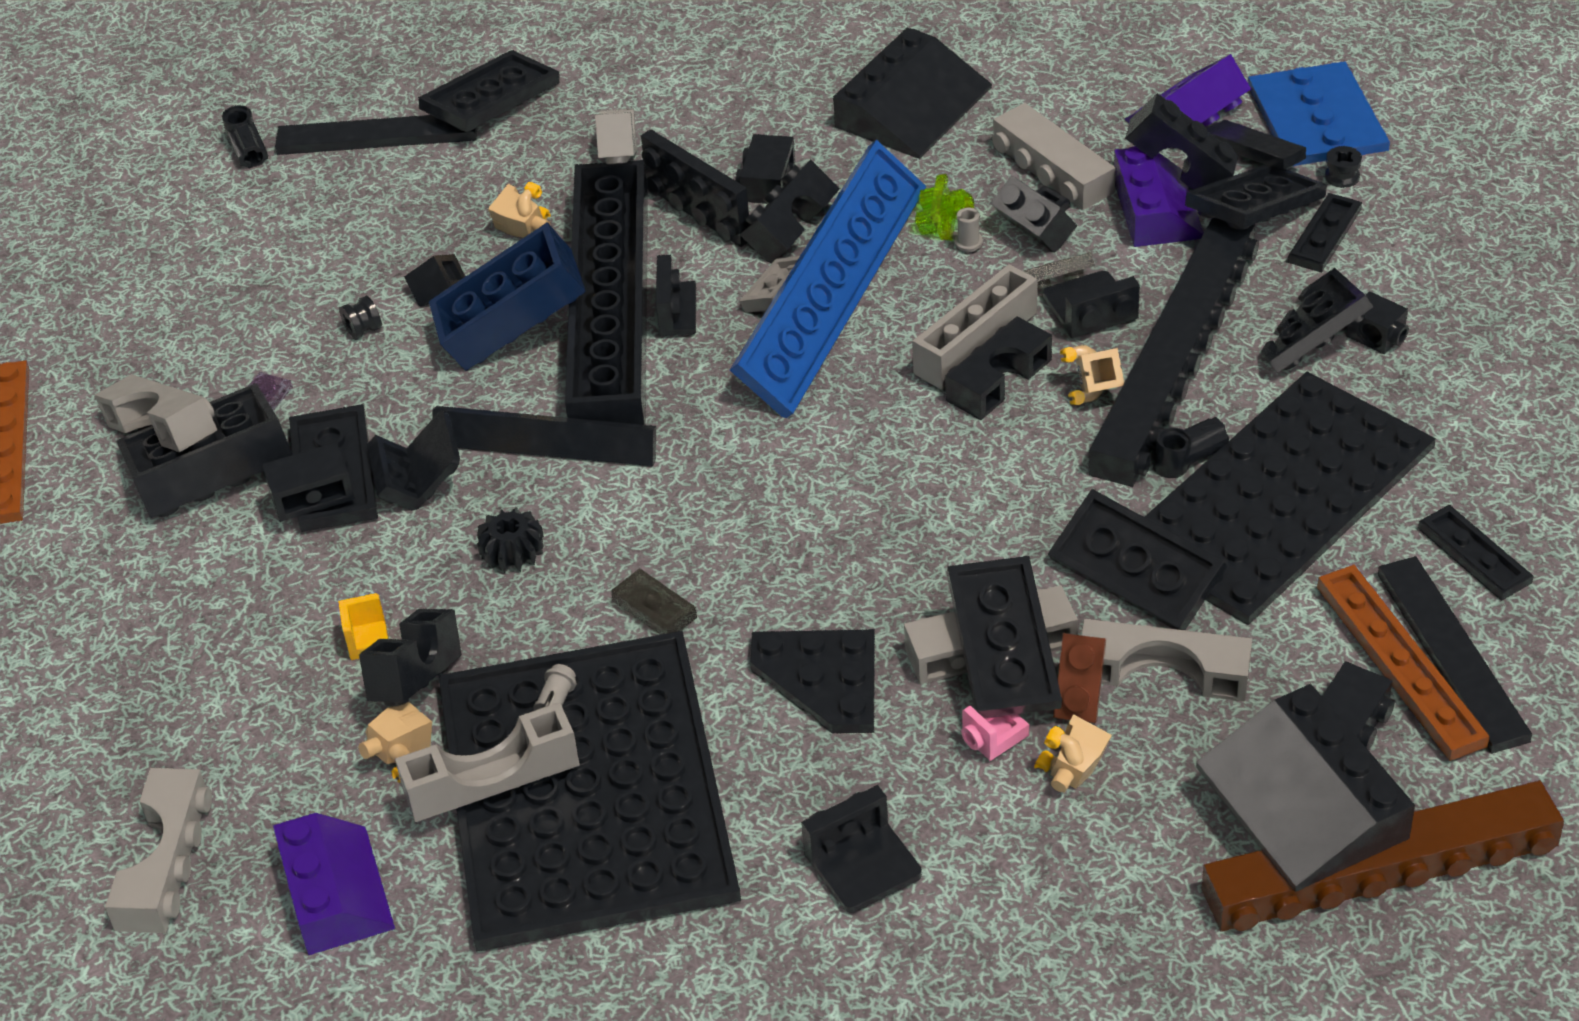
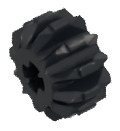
[477,507,544,573]

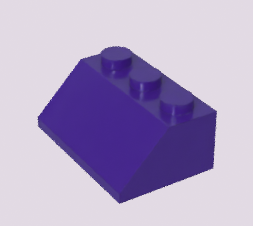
[1124,54,1251,127]
[1114,146,1204,247]
[273,813,395,956]

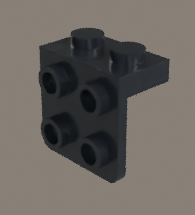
[1043,271,1140,339]
[367,411,460,511]
[801,785,922,913]

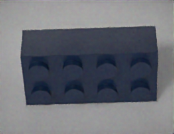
[429,222,586,371]

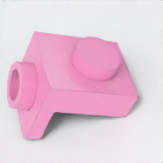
[961,706,1029,761]

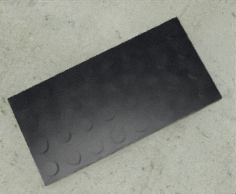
[1145,371,1436,625]

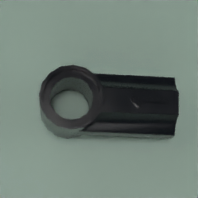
[222,105,268,168]
[1153,417,1230,478]

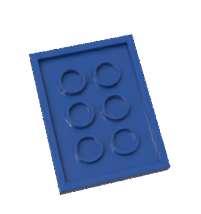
[1248,61,1390,166]

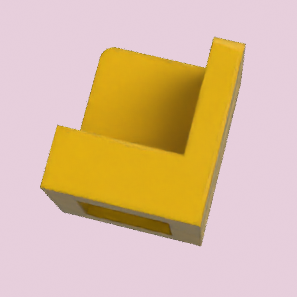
[338,593,389,660]

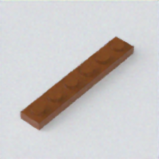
[0,360,30,524]
[1317,564,1489,761]

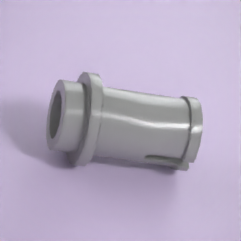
[954,208,983,253]
[533,664,577,711]

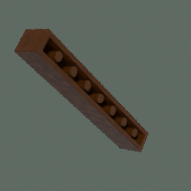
[1201,780,1564,932]

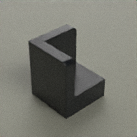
[404,254,466,307]

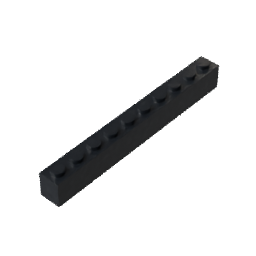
[1089,218,1259,487]

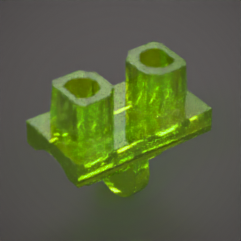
[915,173,975,240]

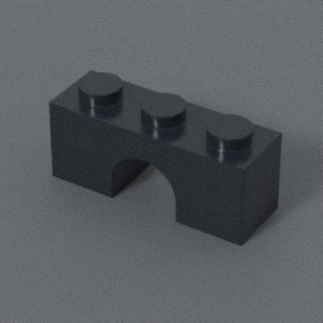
[1125,93,1238,190]
[740,159,840,263]
[945,316,1052,420]
[359,609,462,707]

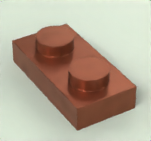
[1053,633,1107,723]

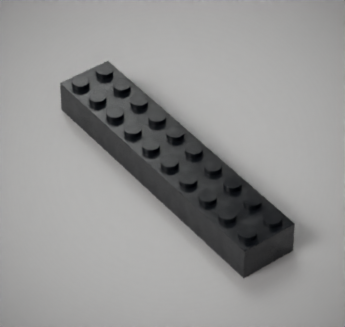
[565,160,648,425]

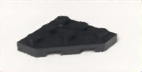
[1261,268,1373,373]
[750,629,875,734]

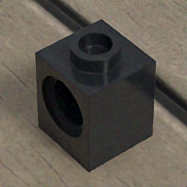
[1346,291,1409,355]

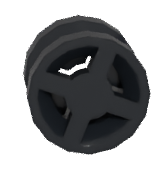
[1324,146,1362,188]
[339,295,382,340]

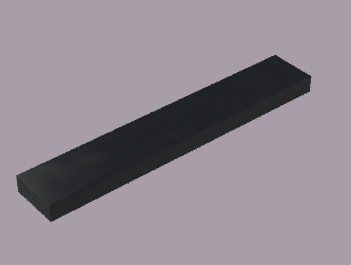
[275,115,477,155]
[432,406,656,466]
[1378,556,1532,754]

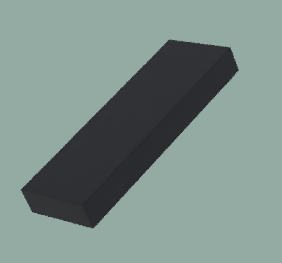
[1206,120,1306,171]
[1288,193,1362,273]
[1418,504,1534,601]

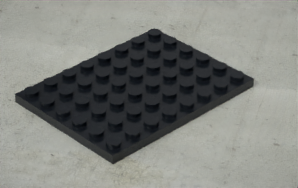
[439,631,741,952]

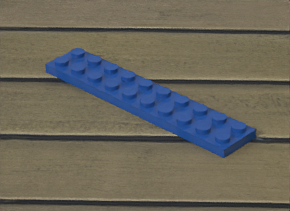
[730,140,927,418]

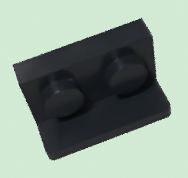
[656,255,697,336]

